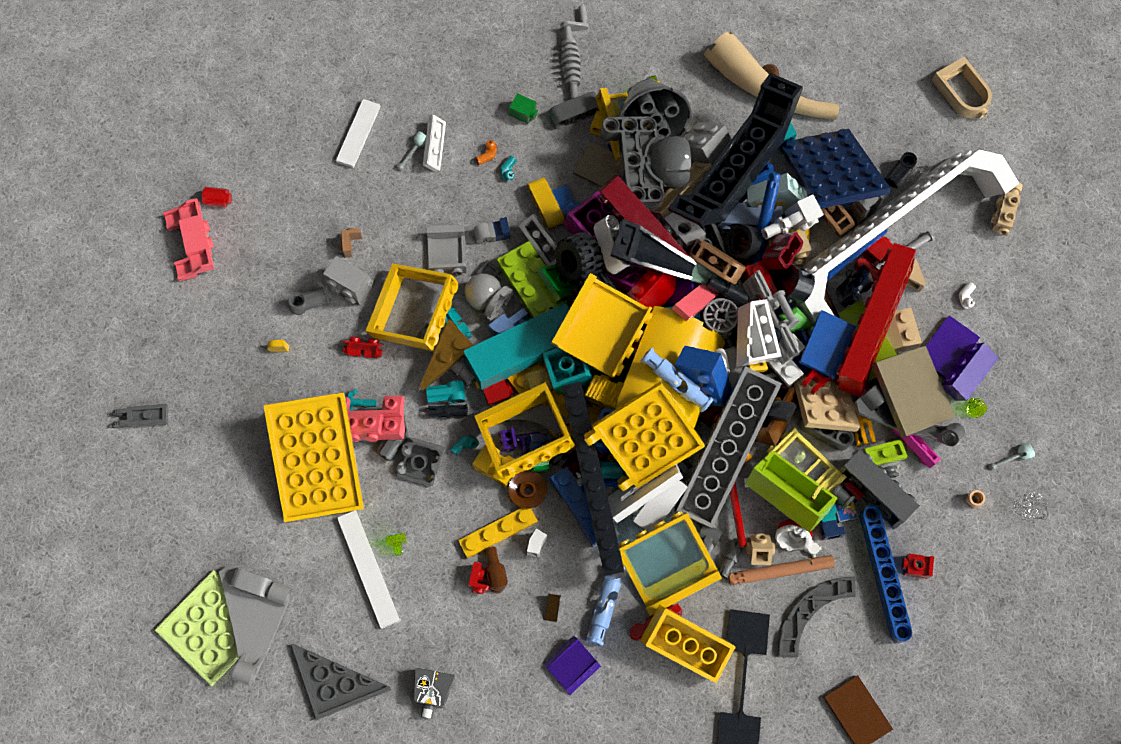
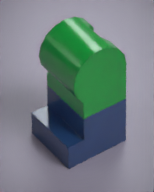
[524,433,549,472]

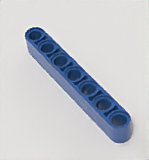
[859,505,913,643]

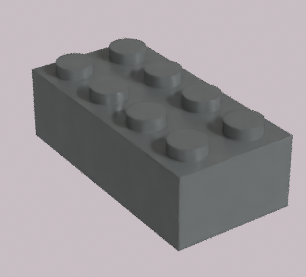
[840,450,920,529]

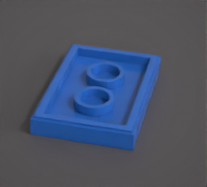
[799,310,857,379]

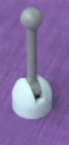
[397,131,426,171]
[988,443,1035,471]

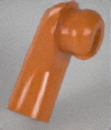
[476,140,497,165]

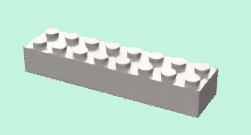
[675,366,782,528]

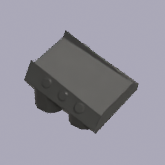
[395,437,445,486]

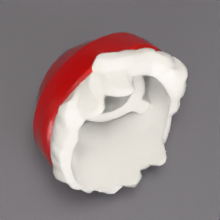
[776,519,813,552]

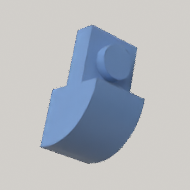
[489,308,529,336]

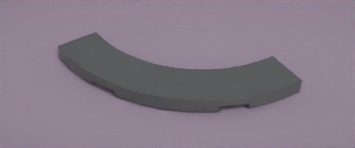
[461,401,570,438]
[777,576,856,657]

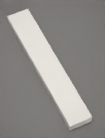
[338,510,400,629]

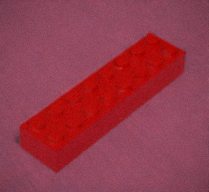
[836,243,916,397]

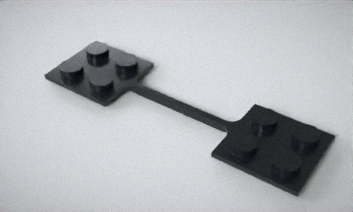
[717,609,770,744]

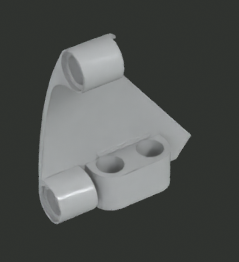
[219,565,292,685]

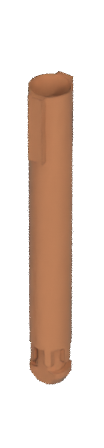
[728,555,835,585]

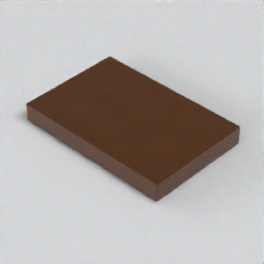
[823,675,893,744]

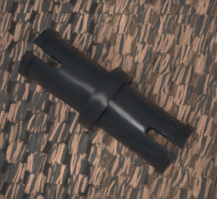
[428,403,468,419]

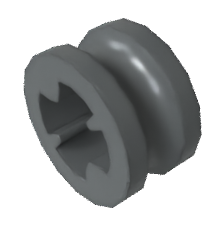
[884,465,899,478]

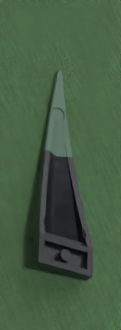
[610,219,744,290]

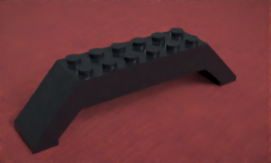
[668,73,803,226]

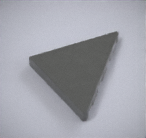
[291,644,391,720]

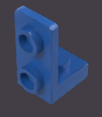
[552,185,580,219]

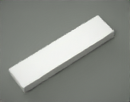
[336,99,380,168]

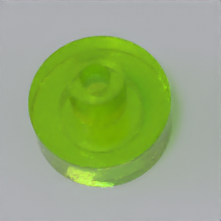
[966,398,988,418]

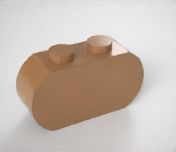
[807,194,855,237]
[688,238,746,284]

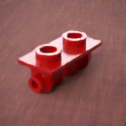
[343,336,384,359]

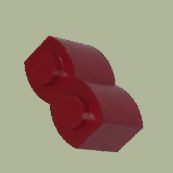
[762,232,804,270]

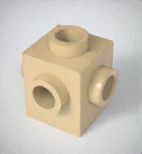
[745,533,775,565]

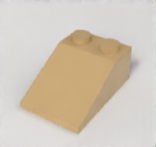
[886,308,922,353]

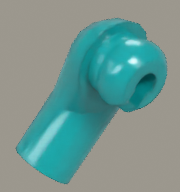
[500,155,517,181]

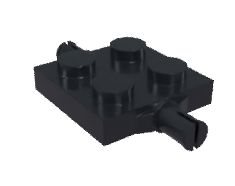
[836,264,874,308]

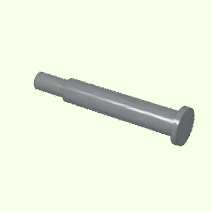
[907,231,934,249]

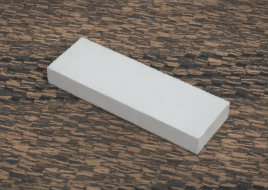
[423,115,446,172]

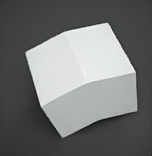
[527,529,547,558]

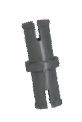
[718,538,743,579]

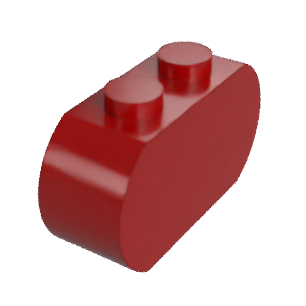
[626,270,676,313]

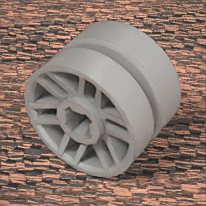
[702,298,738,339]

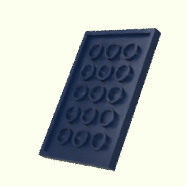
[780,129,890,209]

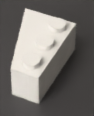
[736,299,781,367]
[632,474,688,532]

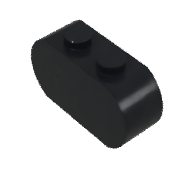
[769,263,815,303]

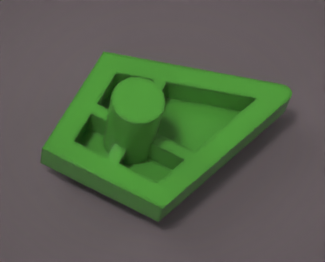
[779,306,814,332]

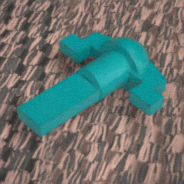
[348,389,376,411]

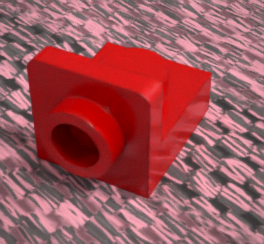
[468,562,490,595]

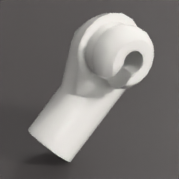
[959,282,976,309]

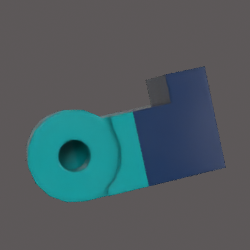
[819,504,845,540]

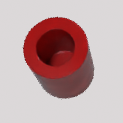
[202,186,232,207]

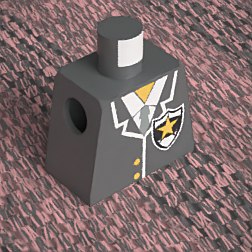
[414,668,456,719]

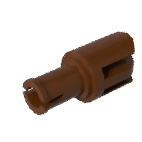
[484,547,508,594]

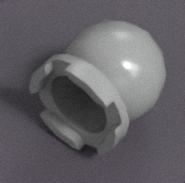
[465,273,513,321]

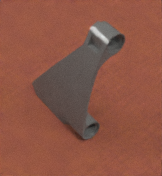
[854,381,965,447]

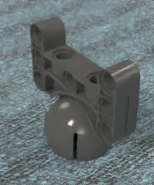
[600,117,691,210]

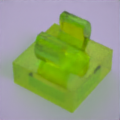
[385,533,408,556]

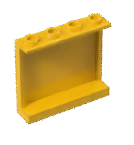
[551,273,653,378]

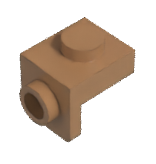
[339,228,362,258]

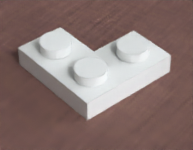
[766,334,805,387]

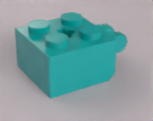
[543,348,595,395]

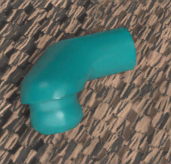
[450,436,479,456]

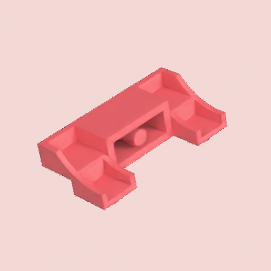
[163,198,215,281]
[345,395,405,442]

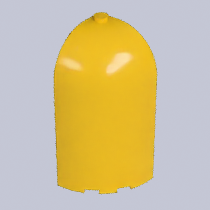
[616,306,726,428]

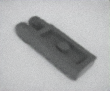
[113,404,168,428]

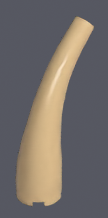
[704,31,839,120]

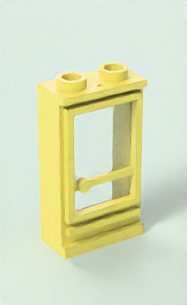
[767,428,847,502]

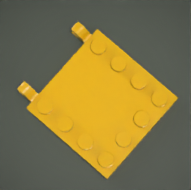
[584,381,705,492]

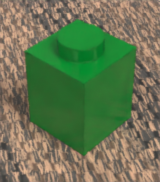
[509,93,538,124]

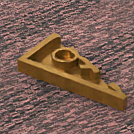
[420,319,474,391]

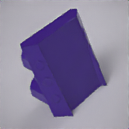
[543,635,601,695]

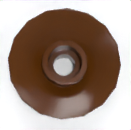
[508,471,547,509]

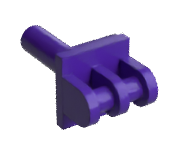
[497,427,540,454]

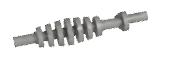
[560,5,589,99]

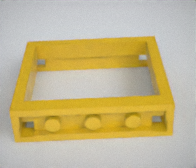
[366,263,458,351]
[475,382,575,480]

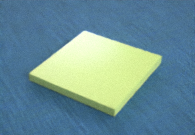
[155,570,239,686]

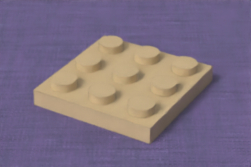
[794,375,860,432]

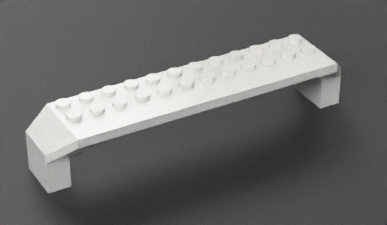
[792,150,1019,332]

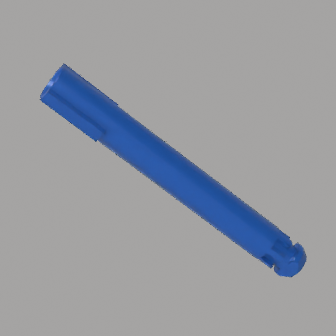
[748,172,781,265]

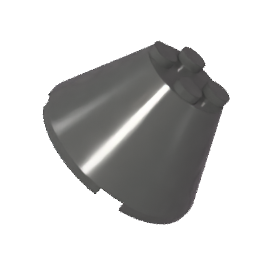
[619,78,692,146]

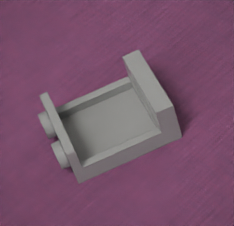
[427,225,467,276]

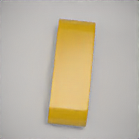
[527,177,565,230]

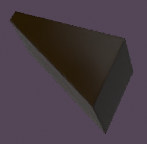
[544,593,561,622]

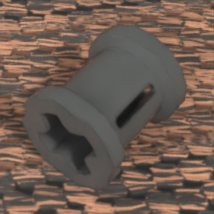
[832,484,856,510]

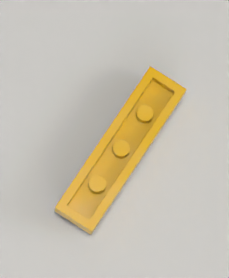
[458,508,538,559]

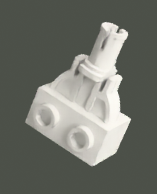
[761,195,824,239]

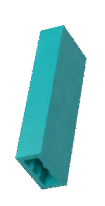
[463,303,570,390]

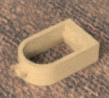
[932,57,992,119]

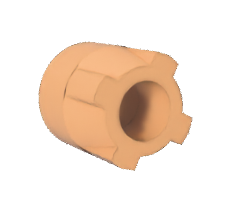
[965,490,985,508]

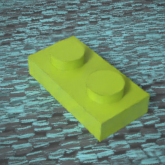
[863,439,908,466]

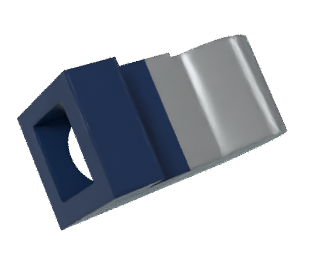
[474,217,510,244]

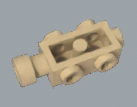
[991,182,1023,235]

